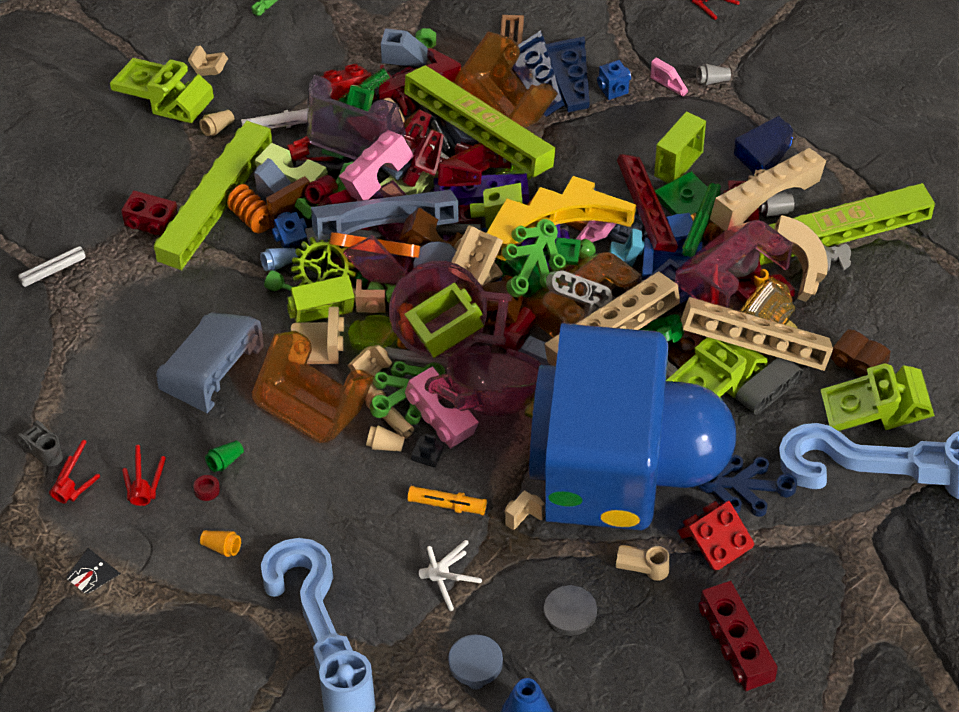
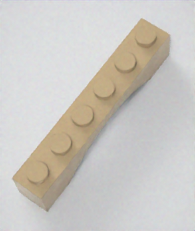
[710,148,826,232]

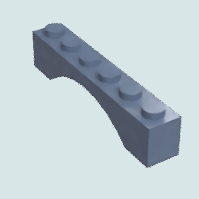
[311,190,459,240]

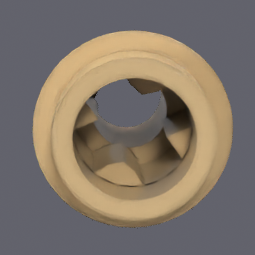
[199,110,234,136]
[366,425,405,452]

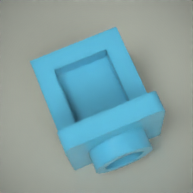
[610,229,645,267]

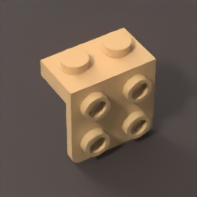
[289,307,344,364]

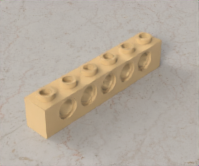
[544,272,680,366]
[681,297,833,371]

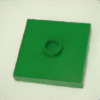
[655,171,708,215]

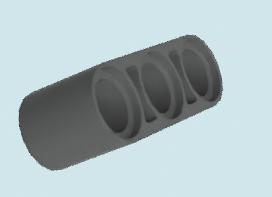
[736,357,803,415]

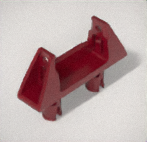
[379,48,461,115]
[395,109,444,187]
[437,142,511,186]

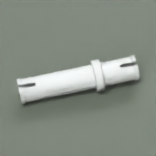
[241,108,311,129]

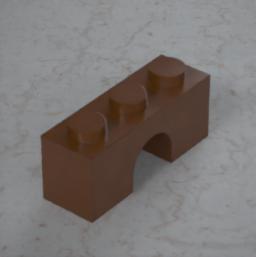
[399,208,463,248]

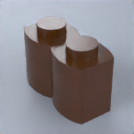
[831,329,891,378]

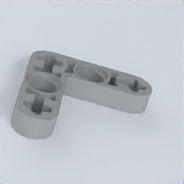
[546,270,612,320]

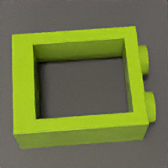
[654,111,706,183]
[287,275,355,323]
[405,282,484,358]

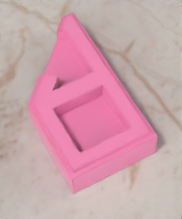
[650,57,688,96]
[576,220,616,242]

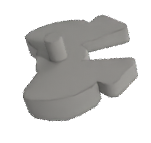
[823,244,851,271]

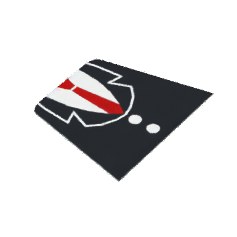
[67,548,121,594]

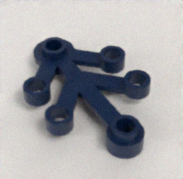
[697,455,797,517]

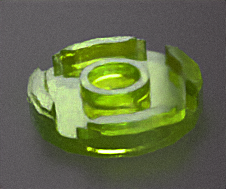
[348,315,397,350]

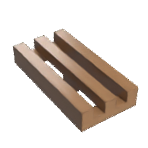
[499,15,524,51]

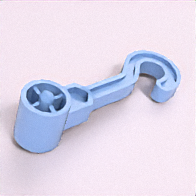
[779,423,959,499]
[261,538,375,712]

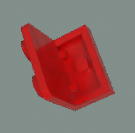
[319,64,377,106]
[677,500,754,570]

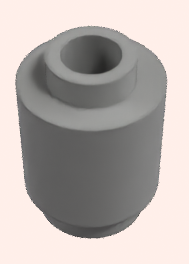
[758,191,794,217]

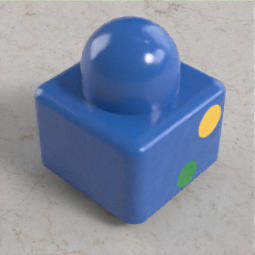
[529,323,736,530]

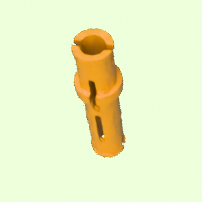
[408,486,487,516]

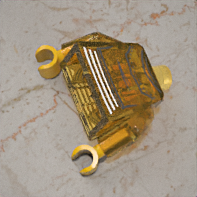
[739,269,798,328]

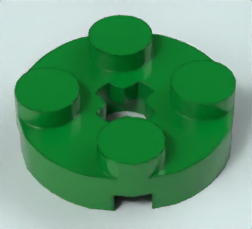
[639,314,685,343]

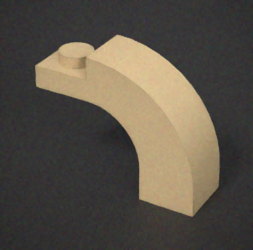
[771,215,828,301]

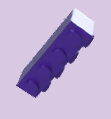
[434,173,529,205]

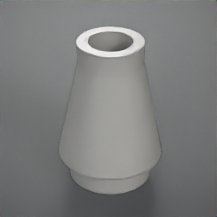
[696,63,731,86]

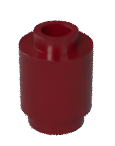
[305,175,338,204]

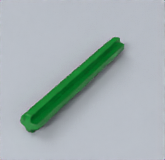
[682,183,721,257]

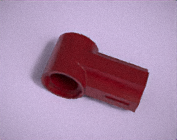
[493,307,536,354]

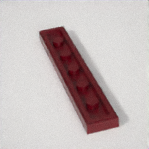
[617,154,678,253]

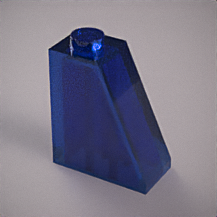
[734,116,793,174]

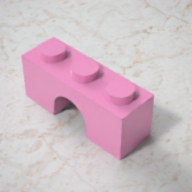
[339,130,414,201]
[405,366,479,449]

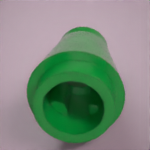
[205,440,244,472]

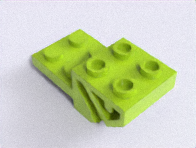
[110,58,214,123]
[666,337,768,398]
[821,363,935,431]

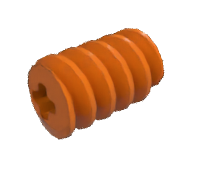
[227,184,270,234]

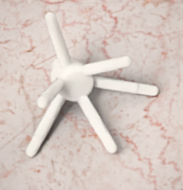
[419,540,482,611]

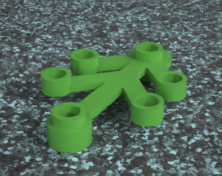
[502,219,566,297]
[370,361,446,425]

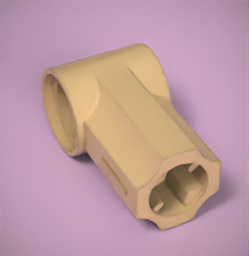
[616,545,669,581]

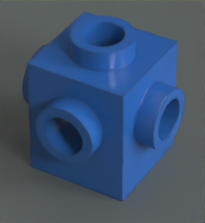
[597,60,631,100]
[272,212,307,248]

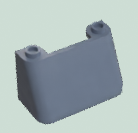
[156,312,264,413]

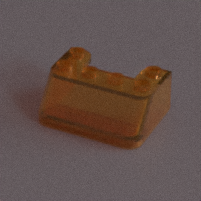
[455,31,558,128]
[525,252,641,338]
[252,331,374,443]

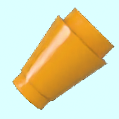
[200,530,241,557]

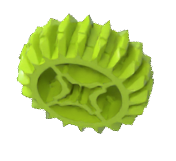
[291,237,356,286]

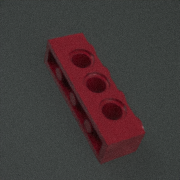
[698,581,778,692]

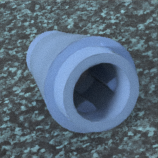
[260,247,298,271]

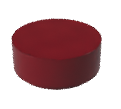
[193,475,220,501]

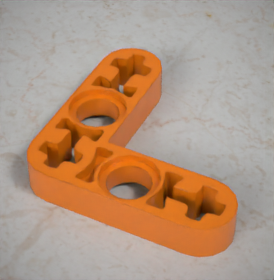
[329,232,420,258]

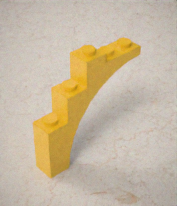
[487,176,636,261]

